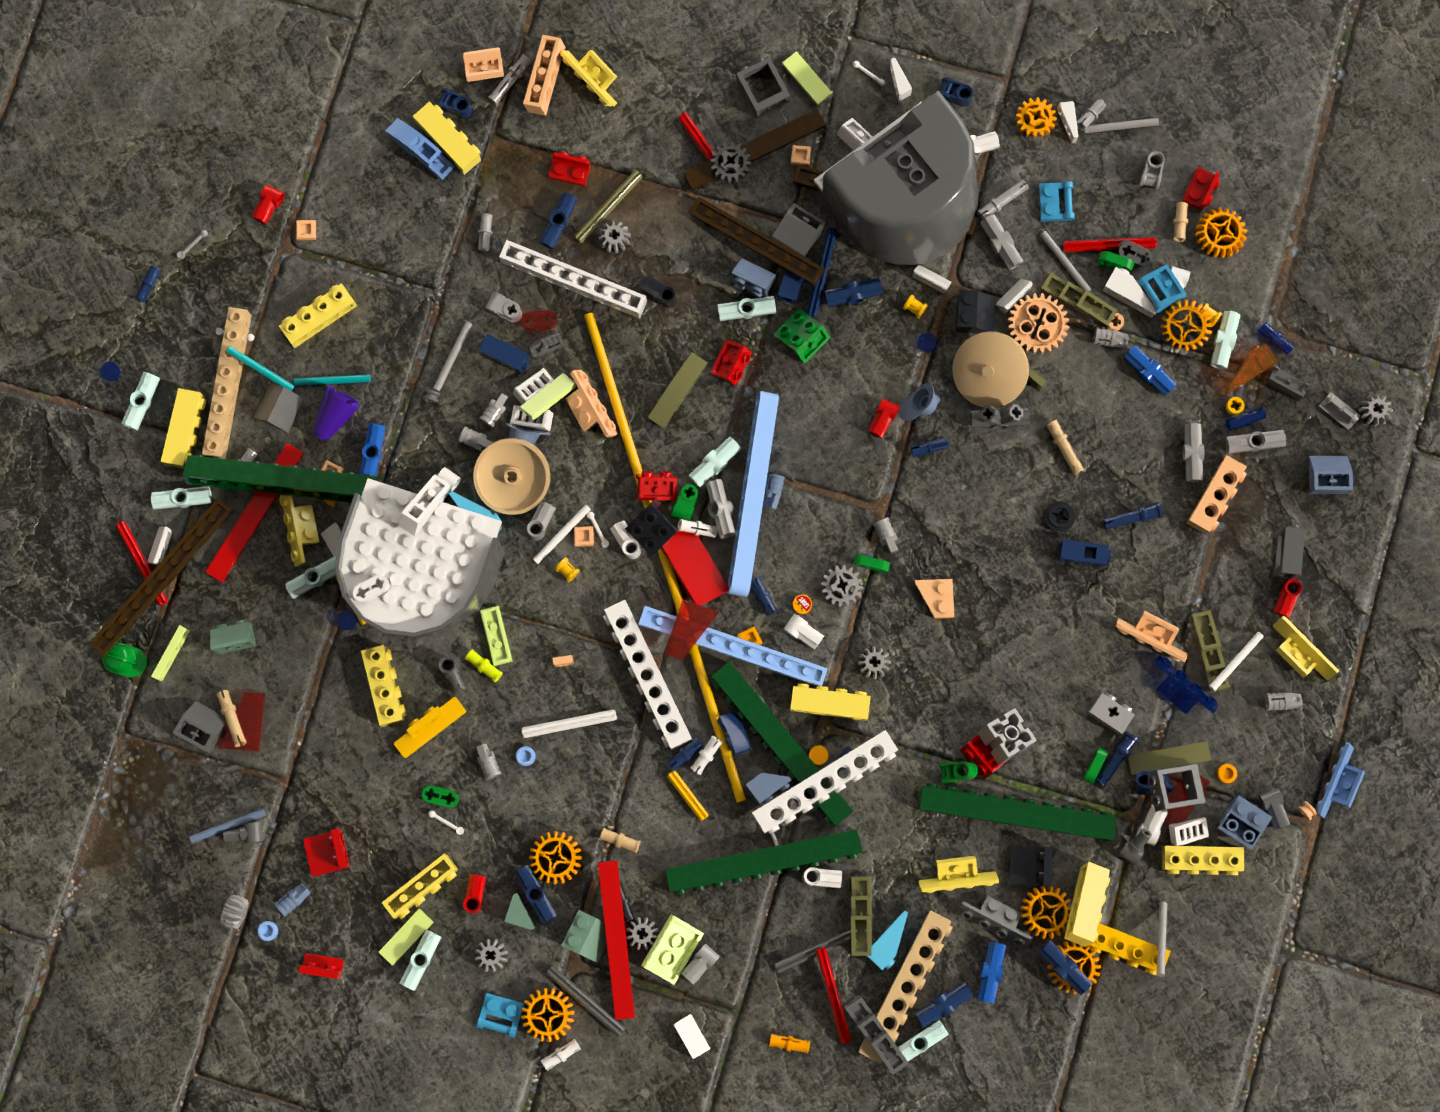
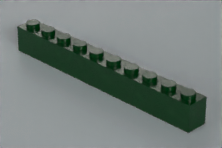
[183,454,378,503]
[711,661,854,827]
[918,783,1117,841]
[665,830,862,895]

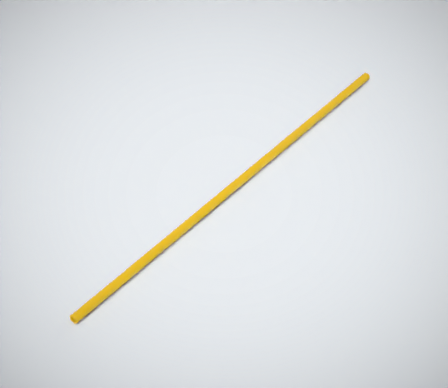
[584,313,746,803]

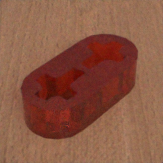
[522,310,558,331]

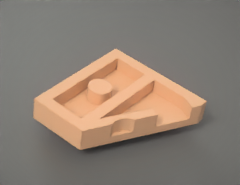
[915,579,954,619]

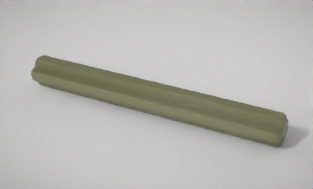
[574,170,642,243]

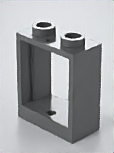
[736,57,790,118]
[1274,524,1305,580]
[1147,764,1206,812]

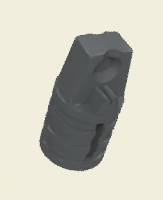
[529,331,565,358]

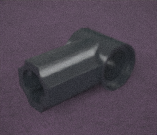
[640,275,677,308]

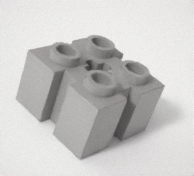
[978,708,1037,765]

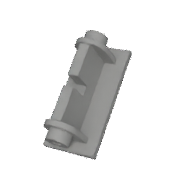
[1319,392,1360,430]

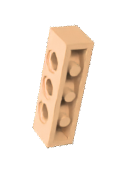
[523,35,565,116]
[1186,455,1247,535]

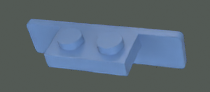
[1316,742,1365,819]

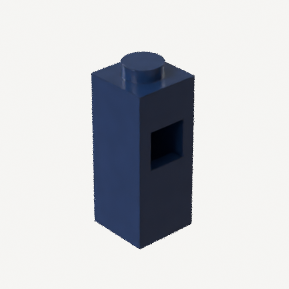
[777,255,809,305]
[479,334,530,374]
[1058,540,1111,567]

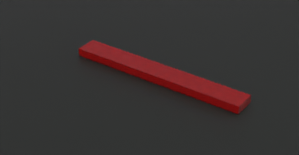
[206,443,304,583]
[598,860,635,1020]

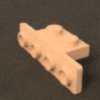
[565,370,618,437]
[1115,611,1187,662]

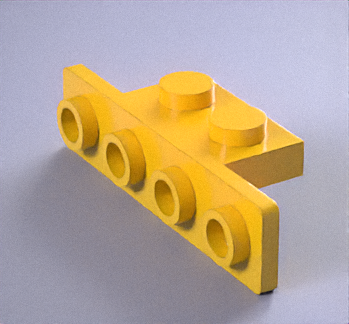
[394,697,466,758]

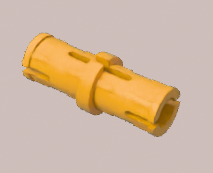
[769,1034,810,1053]

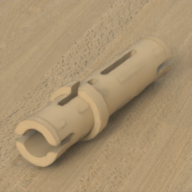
[1046,420,1085,475]
[216,690,247,747]

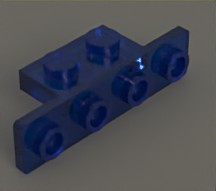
[1154,655,1219,714]

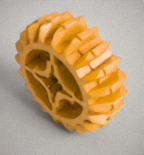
[1195,207,1247,258]
[1161,299,1213,351]
[529,831,582,884]
[1020,886,1071,939]
[1047,941,1101,994]
[521,988,574,1042]

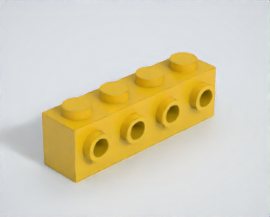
[1089,923,1171,976]

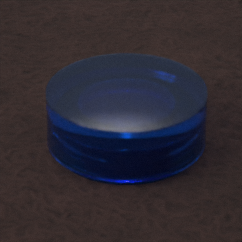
[917,333,936,353]
[100,362,121,382]
[337,611,357,631]

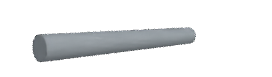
[1084,118,1159,133]
[1040,231,1092,292]
[433,321,472,392]
[1157,902,1167,977]

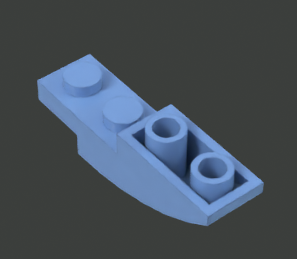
[385,118,455,181]

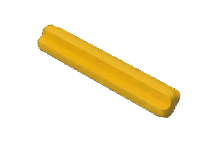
[667,771,708,821]

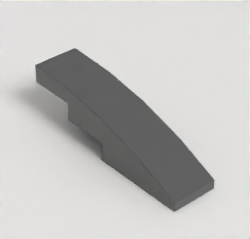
[844,995,909,1075]

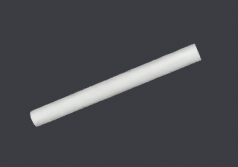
[533,504,591,564]
[1209,632,1264,692]

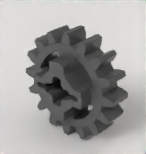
[710,142,751,184]

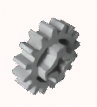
[821,565,863,607]

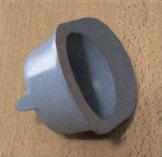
[899,383,940,421]
[506,423,551,445]

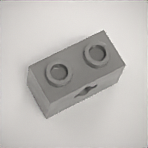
[1087,693,1135,736]

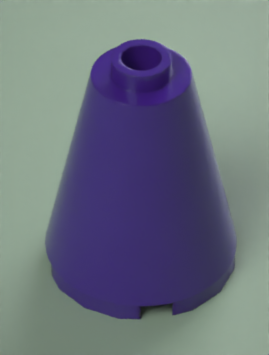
[313,386,361,440]

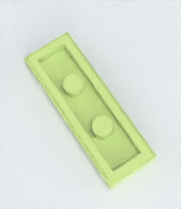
[782,51,832,106]
[520,373,576,420]
[480,606,513,666]
[151,625,189,681]
[379,909,434,966]

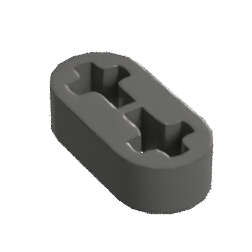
[1117,240,1153,266]

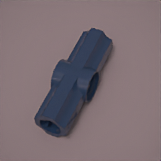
[539,192,578,250]
[824,278,883,308]
[513,865,557,924]
[1038,940,1093,995]
[914,982,973,1028]

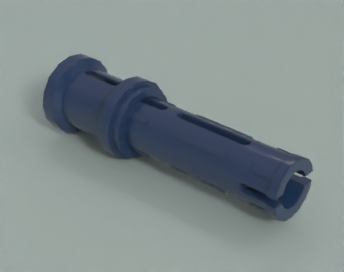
[1103,502,1163,530]
[1095,731,1140,787]

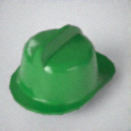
[102,643,147,678]

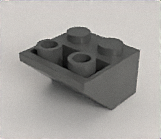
[771,203,826,256]
[172,701,227,753]

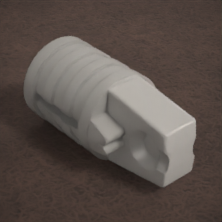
[1093,327,1129,347]
[479,393,508,428]
[459,426,493,451]
[873,518,898,553]
[1265,693,1302,711]
[476,744,501,780]

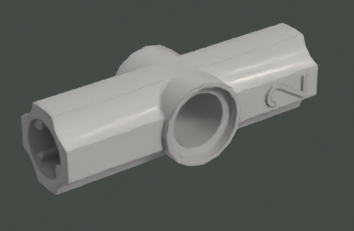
[980,214,1023,271]
[1182,423,1204,482]
[1225,430,1286,454]
[706,479,736,539]

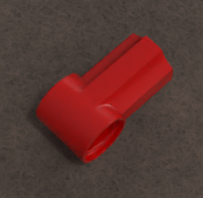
[252,185,285,225]
[868,398,900,439]
[1273,579,1302,618]
[463,874,486,914]

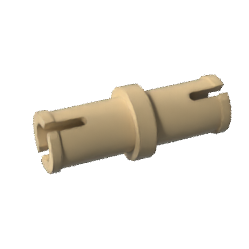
[1173,202,1188,242]
[600,828,641,853]

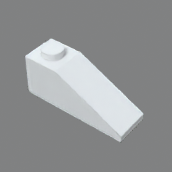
[1103,267,1156,318]
[398,475,451,536]

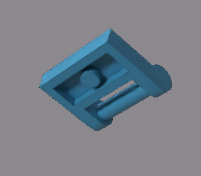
[1039,181,1075,222]
[1137,264,1187,313]
[477,993,525,1038]

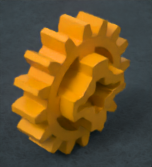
[1015,97,1057,139]

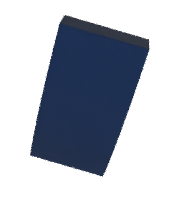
[717,711,751,756]

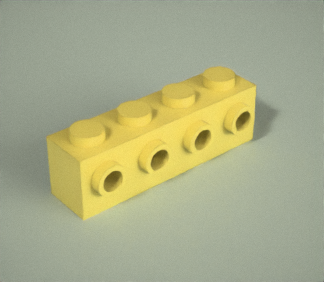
[413,101,481,175]
[279,283,357,348]
[161,388,206,469]
[361,645,406,727]
[790,684,871,721]
[1162,846,1244,875]
[382,854,459,919]
[1064,862,1110,947]

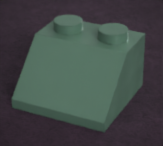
[210,620,256,655]
[561,910,607,963]

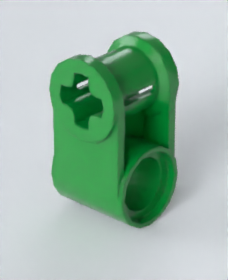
[671,484,699,521]
[939,762,978,784]

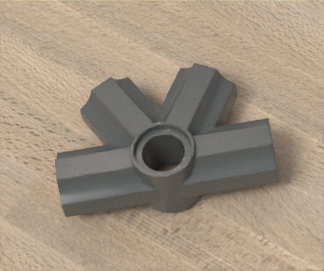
[970,404,1029,429]

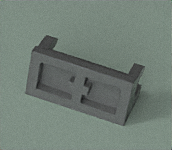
[1265,366,1310,401]

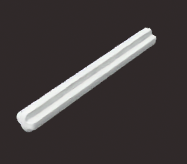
[522,710,617,738]

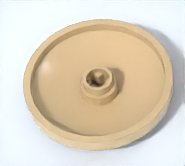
[952,331,1029,408]
[473,438,550,515]

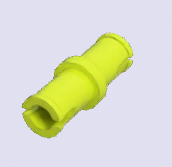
[465,649,502,682]

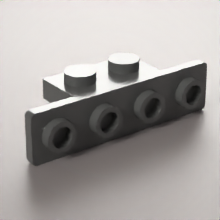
[956,895,1033,949]

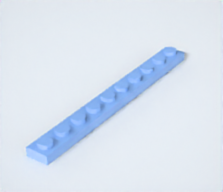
[638,606,828,686]

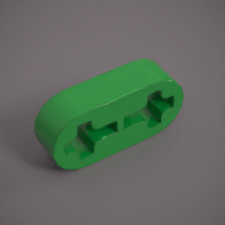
[1097,251,1134,273]
[853,554,890,573]
[1083,747,1108,784]
[422,786,459,808]

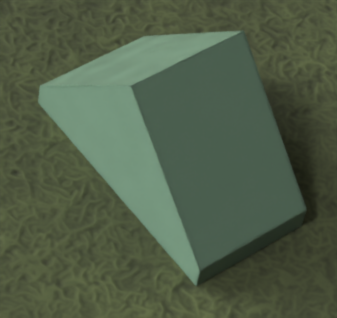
[504,893,536,930]

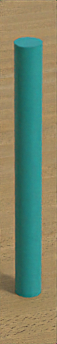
[225,345,294,391]
[294,374,371,386]

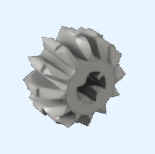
[599,221,631,253]
[1359,394,1393,427]
[858,646,891,679]
[220,895,249,929]
[626,917,659,950]
[475,939,508,972]

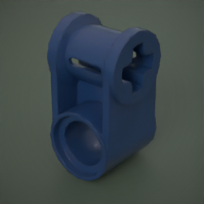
[940,77,973,107]
[435,88,472,118]
[1134,769,1173,795]

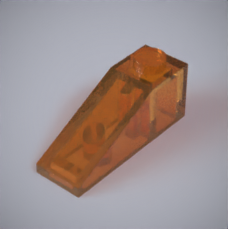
[1225,343,1278,395]

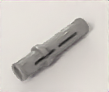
[488,54,532,105]
[977,179,1029,220]

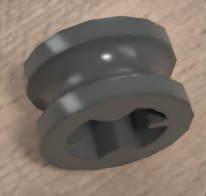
[422,389,440,404]

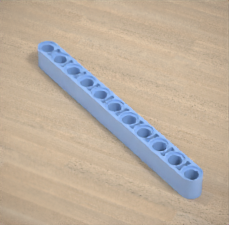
[727,391,779,597]

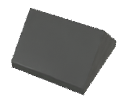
[254,384,305,433]

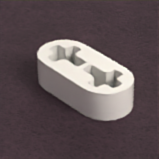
[353,575,389,603]

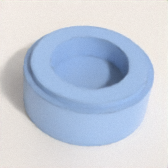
[516,746,536,766]
[258,921,278,941]

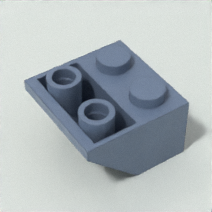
[732,259,776,298]
[1308,456,1353,494]
[746,773,791,806]
[1218,795,1272,850]

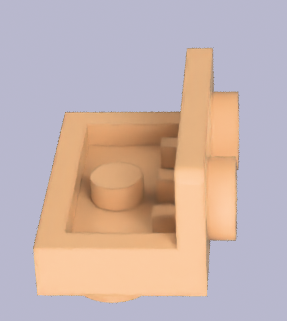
[463,48,504,82]

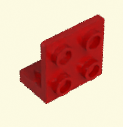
[303,829,350,877]

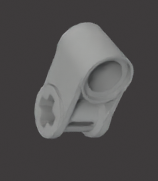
[1139,151,1164,190]
[485,292,523,323]

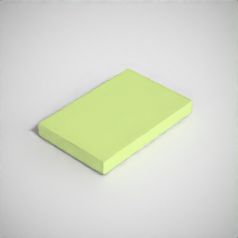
[641,914,704,985]

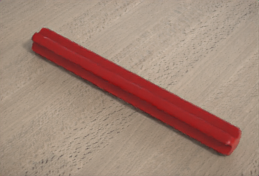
[1063,237,1157,252]
[116,521,168,606]
[816,947,851,1044]

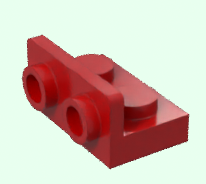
[548,151,591,187]
[1181,167,1221,211]
[710,340,752,386]
[636,471,677,500]
[960,735,1008,779]
[298,953,344,979]

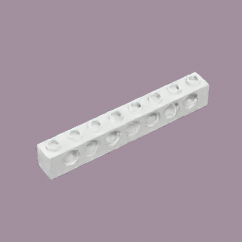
[499,240,647,319]
[603,600,692,750]
[752,730,898,834]

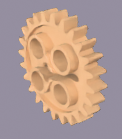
[1007,293,1069,355]

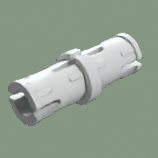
[678,519,718,538]
[691,736,722,775]
[541,1039,581,1071]

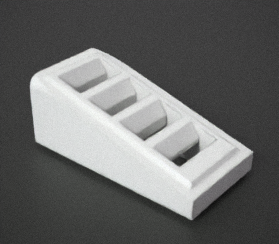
[890,58,912,101]
[1057,101,1078,143]
[513,368,554,405]
[510,405,553,431]
[1169,817,1209,846]

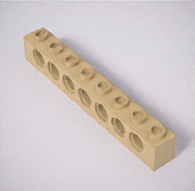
[202,307,252,459]
[858,910,953,1063]

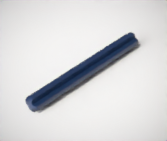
[807,227,837,318]

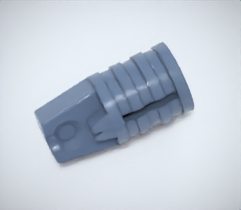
[763,474,785,509]
[274,883,310,917]

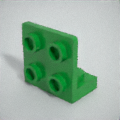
[774,309,831,364]

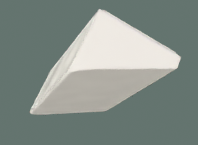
[837,118,873,150]
[913,265,951,294]
[995,279,1033,314]
[321,523,342,556]
[147,527,173,566]
[674,1014,710,1059]

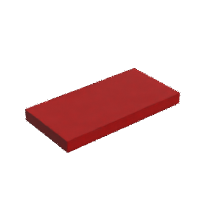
[661,526,729,609]

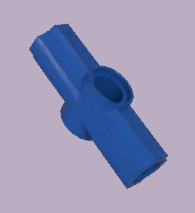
[1123,345,1177,397]
[359,423,386,477]
[977,941,1006,1003]

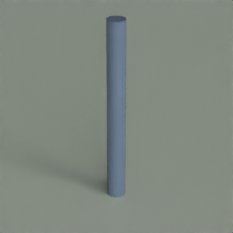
[189,809,266,843]

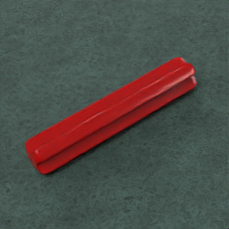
[679,113,714,161]

